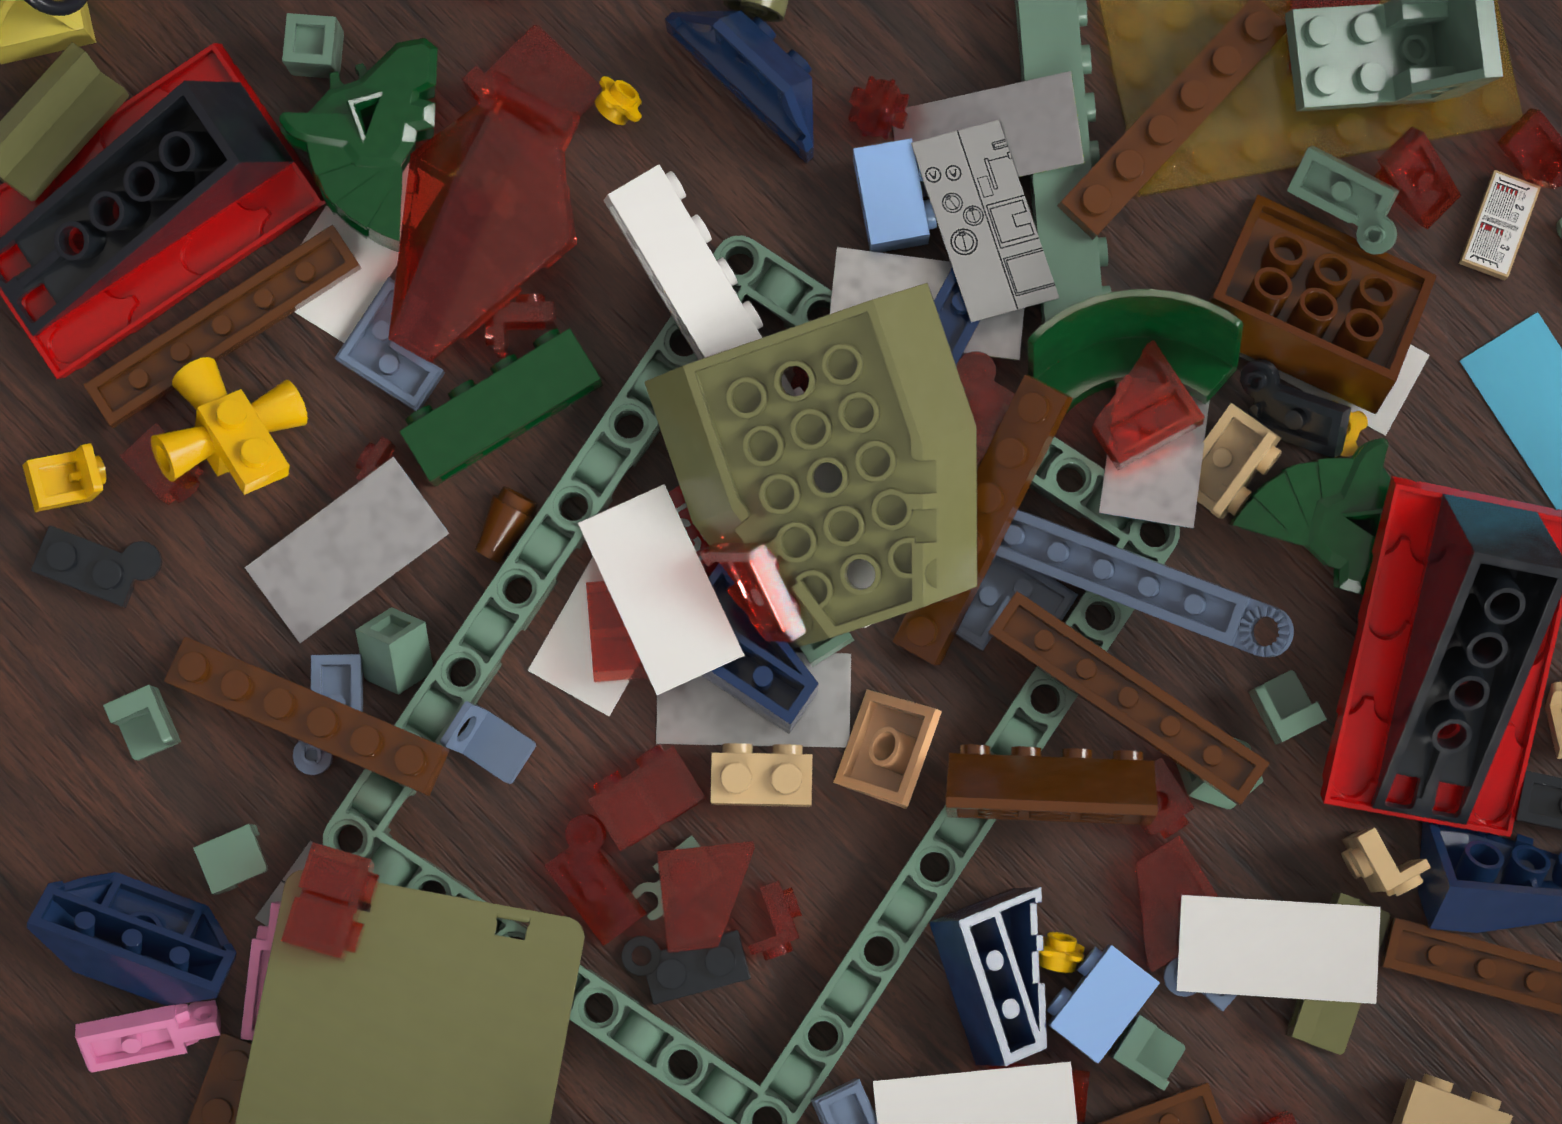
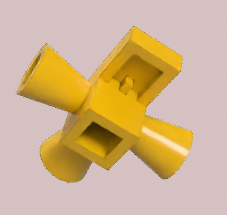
[151,357,308,495]

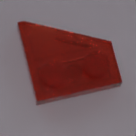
[1091,340,1205,471]
[700,543,807,642]
[656,841,755,953]

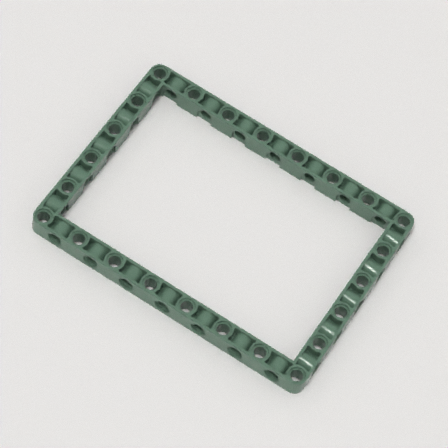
[323,236,1180,1124]

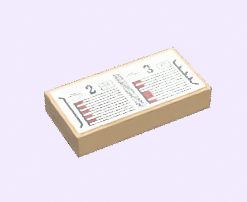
[1458,170,1541,281]

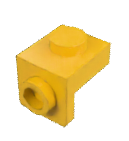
[22,443,106,512]

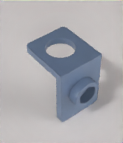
[440,701,536,784]

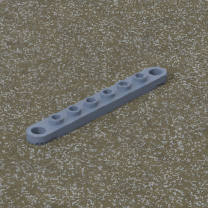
[995,509,1294,657]

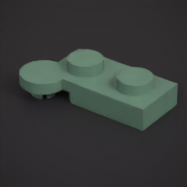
[1287,146,1400,255]

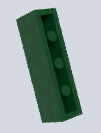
[400,328,603,487]

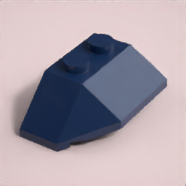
[665,11,814,163]
[27,872,237,1006]

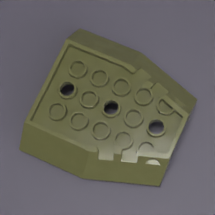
[644,283,978,649]

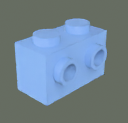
[853,138,937,252]
[1046,945,1160,1063]

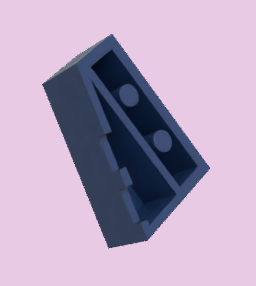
[702,559,819,734]
[929,887,1047,1066]

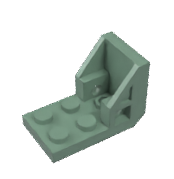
[1285,0,1503,111]

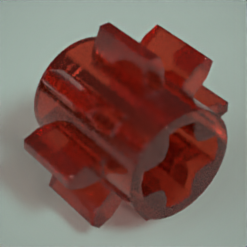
[848,76,910,140]

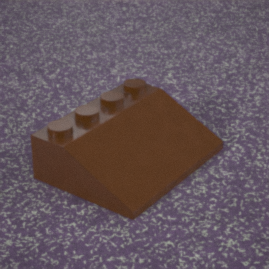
[1208,194,1437,414]
[946,744,1158,825]

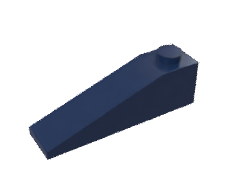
[1418,822,1562,933]

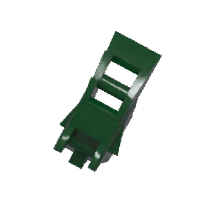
[279,38,438,252]
[1228,438,1391,595]

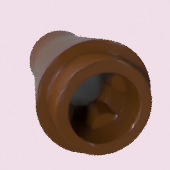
[475,486,538,563]

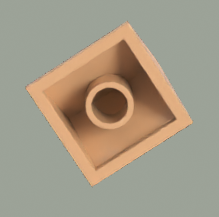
[833,689,942,809]

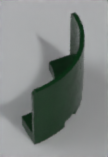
[1028,289,1243,415]

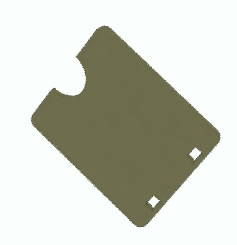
[235,869,585,1124]

